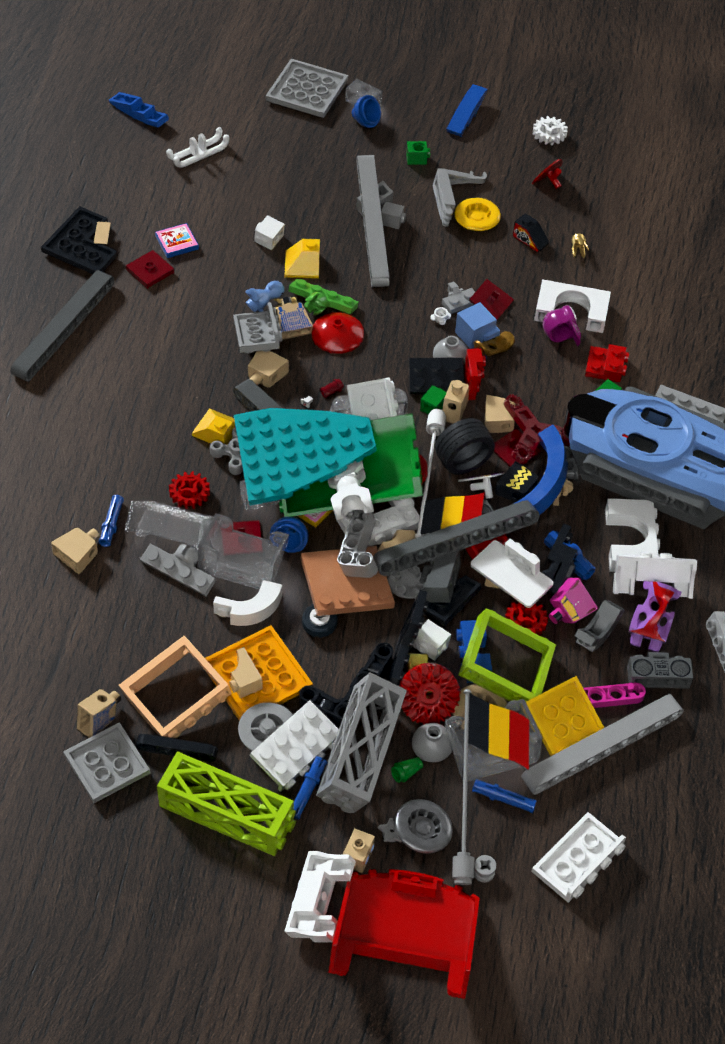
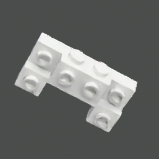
[337,498,420,547]
[613,552,697,599]
[284,851,356,942]

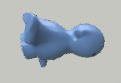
[245,281,284,312]

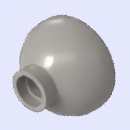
[433,336,467,365]
[412,723,454,762]

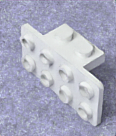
[471,539,553,608]

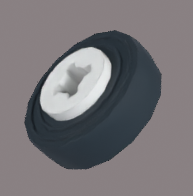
[302,604,338,638]

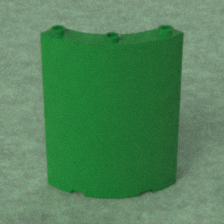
[279,413,423,517]

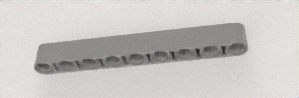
[356,155,389,287]
[521,694,684,795]

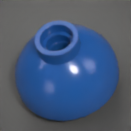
[352,95,381,128]
[270,517,309,553]

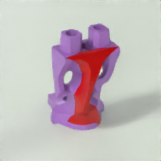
[629,581,682,652]

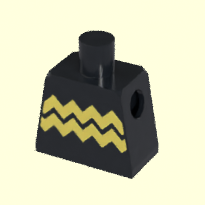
[495,461,539,502]

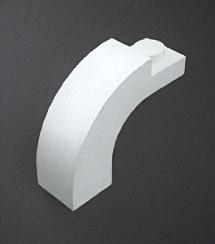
[213,580,282,626]

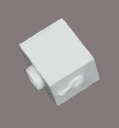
[254,215,285,250]
[413,619,451,661]

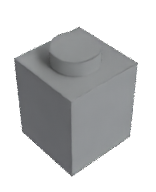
[381,201,406,229]

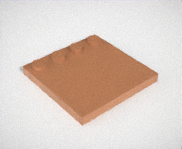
[300,546,395,616]

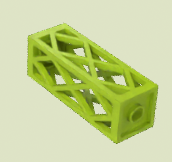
[157,751,296,856]

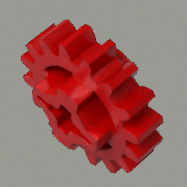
[169,471,210,509]
[505,602,548,636]

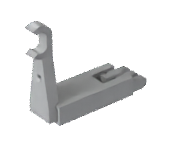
[433,168,487,226]

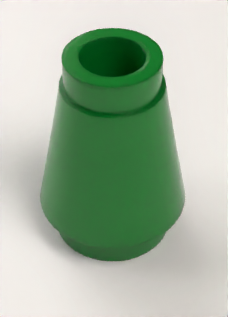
[391,757,423,783]

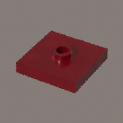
[126,250,174,289]

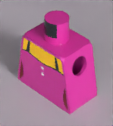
[549,578,598,624]

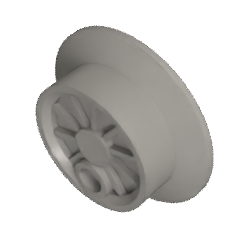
[238,703,293,751]

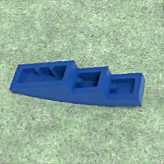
[446,84,488,137]
[109,92,169,128]

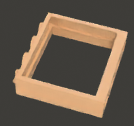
[119,636,232,739]

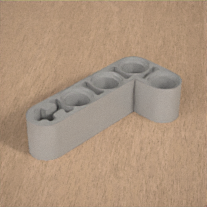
[337,510,378,578]

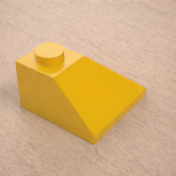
[285,239,320,278]
[192,408,236,445]

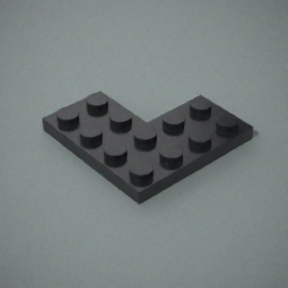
[41,206,118,274]
[387,589,429,686]

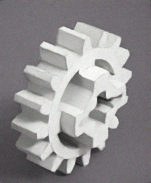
[533,116,568,145]

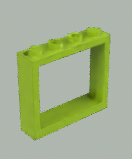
[459,608,556,710]

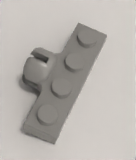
[140,543,216,597]

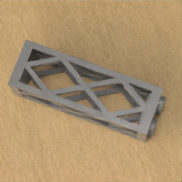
[316,673,407,813]

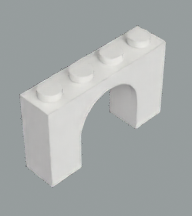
[534,279,611,333]
[605,499,660,572]

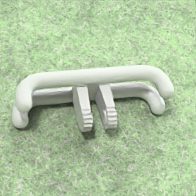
[166,127,229,168]

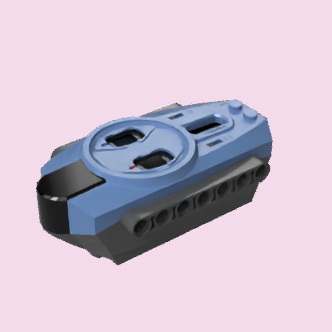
[564,386,725,529]

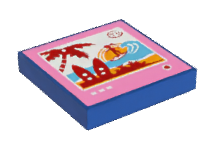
[155,223,199,258]

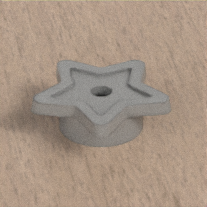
[378,818,402,843]

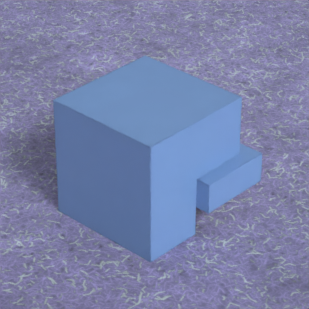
[455,302,500,349]

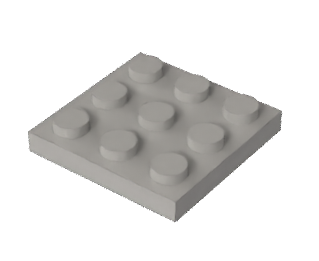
[63,722,150,803]

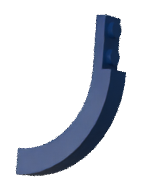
[514,425,568,515]

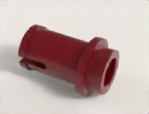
[320,379,344,398]

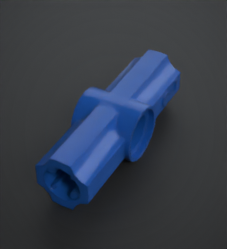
[544,530,596,580]

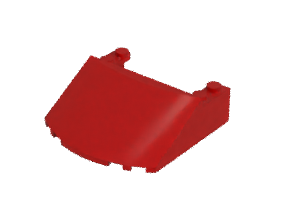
[328,869,480,999]

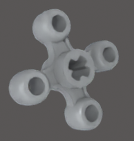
[210,427,243,475]

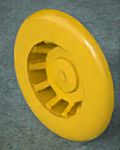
[454,198,501,231]

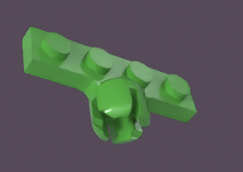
[288,279,359,315]

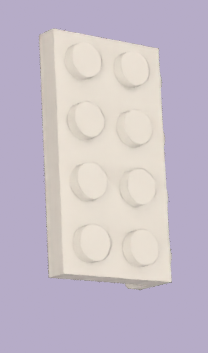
[347,377,398,420]
[249,700,339,792]
[531,812,626,903]

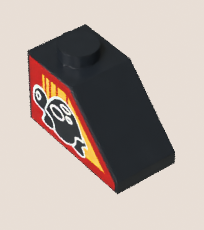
[513,213,549,253]

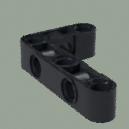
[299,642,393,728]

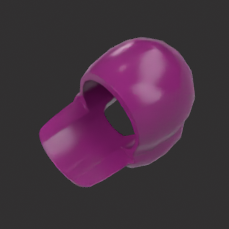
[542,305,581,347]

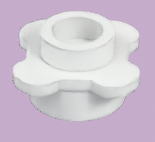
[430,307,451,325]

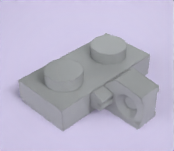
[442,281,475,314]

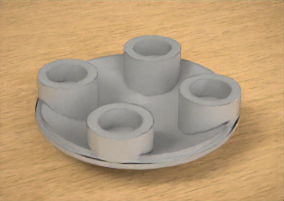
[387,566,422,599]

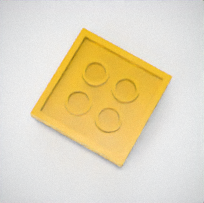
[523,676,604,756]

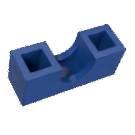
[456,620,492,683]

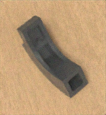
[575,600,625,652]

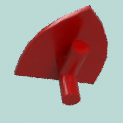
[532,159,563,189]

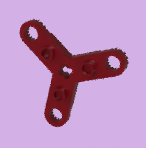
[504,394,570,464]

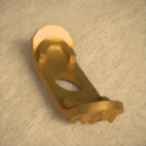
[473,331,515,356]

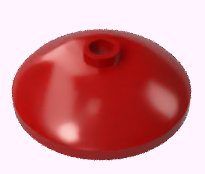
[311,312,364,354]

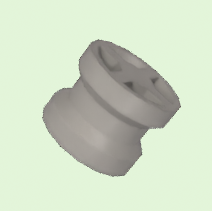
[474,855,496,883]

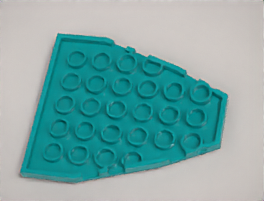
[234,408,377,506]

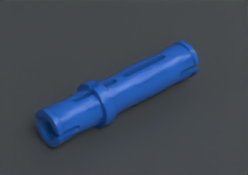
[98,495,124,547]
[294,756,328,820]
[472,779,537,813]

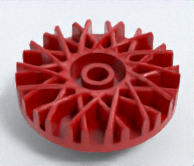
[399,663,461,724]

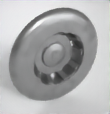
[394,799,453,853]

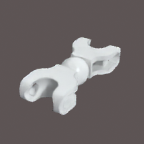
[328,461,374,521]

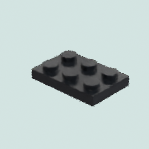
[409,358,464,394]

